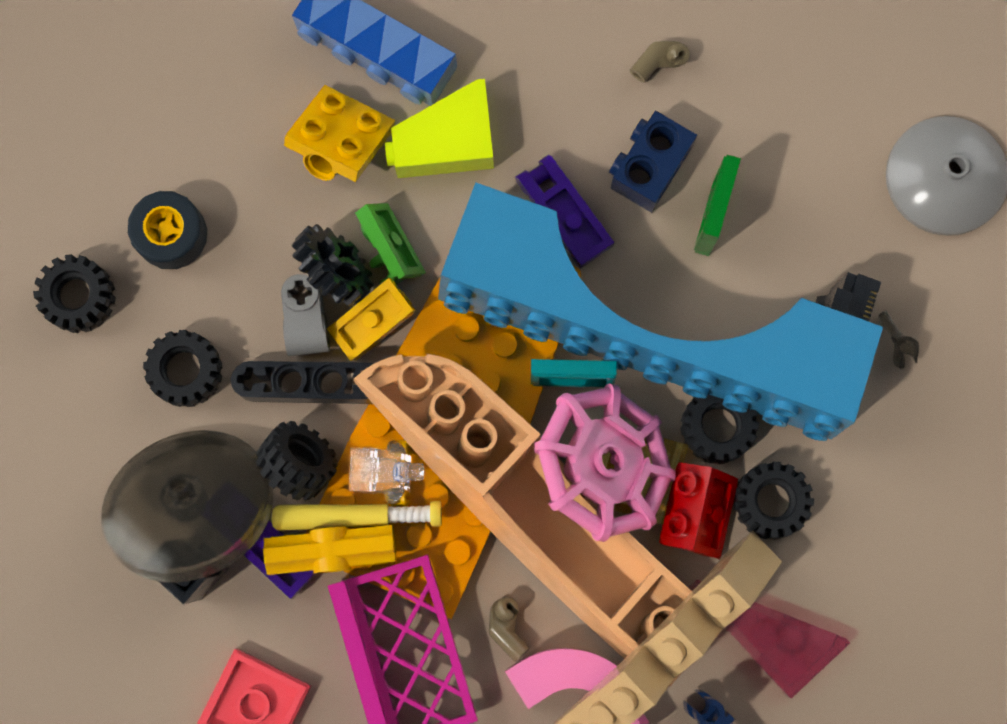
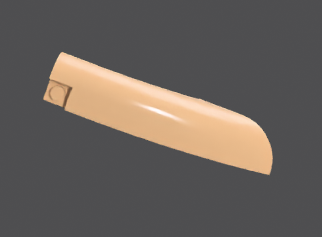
[354,354,692,686]

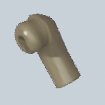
[630,41,690,83]
[488,597,530,662]

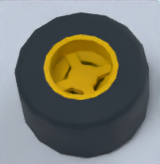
[127,191,207,270]

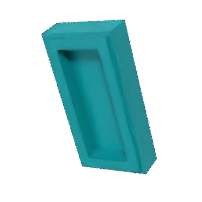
[531,359,617,388]

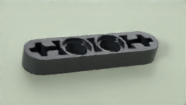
[231,361,374,404]

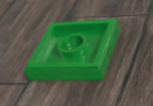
[694,154,741,256]

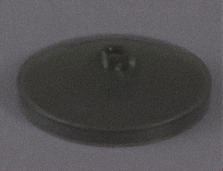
[101,430,273,582]

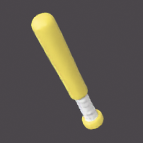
[271,501,442,531]

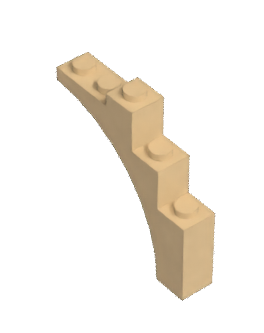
[553,531,782,724]

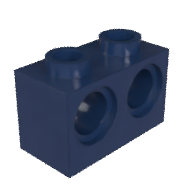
[609,110,697,213]

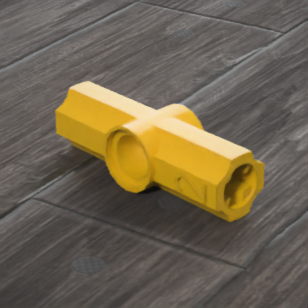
[263,525,397,575]

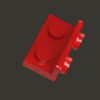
[659,462,739,560]

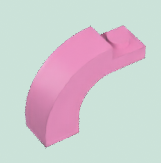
[505,648,649,724]

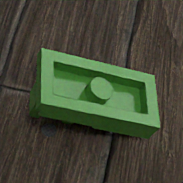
[355,203,426,285]

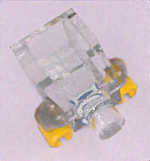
[349,440,425,506]

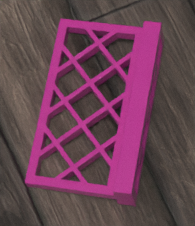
[328,554,478,724]

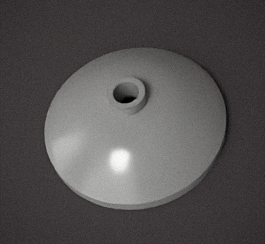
[886,116,1007,236]

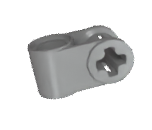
[281,274,330,356]

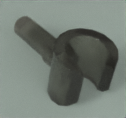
[878,311,919,369]

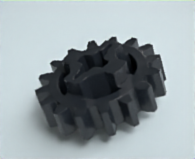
[291,224,374,306]

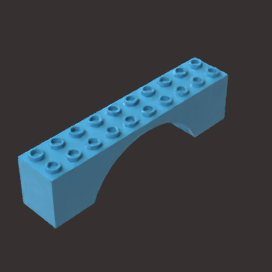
[438,182,883,441]

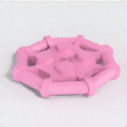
[534,384,676,542]

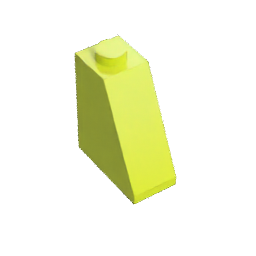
[385,79,494,178]

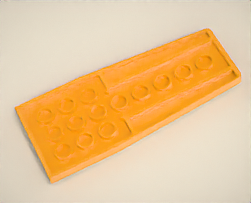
[306,265,581,620]

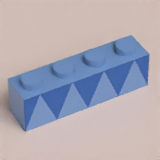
[292,0,457,106]

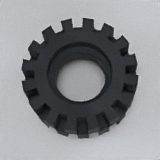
[33,254,116,333]
[733,462,814,539]

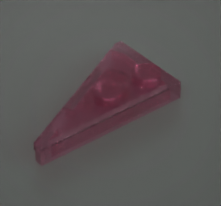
[688,579,850,699]

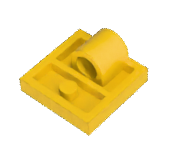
[284,85,395,182]

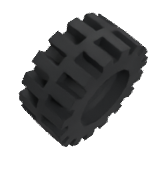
[143,330,223,407]
[680,394,759,464]
[256,421,338,501]

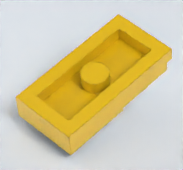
[327,278,416,361]

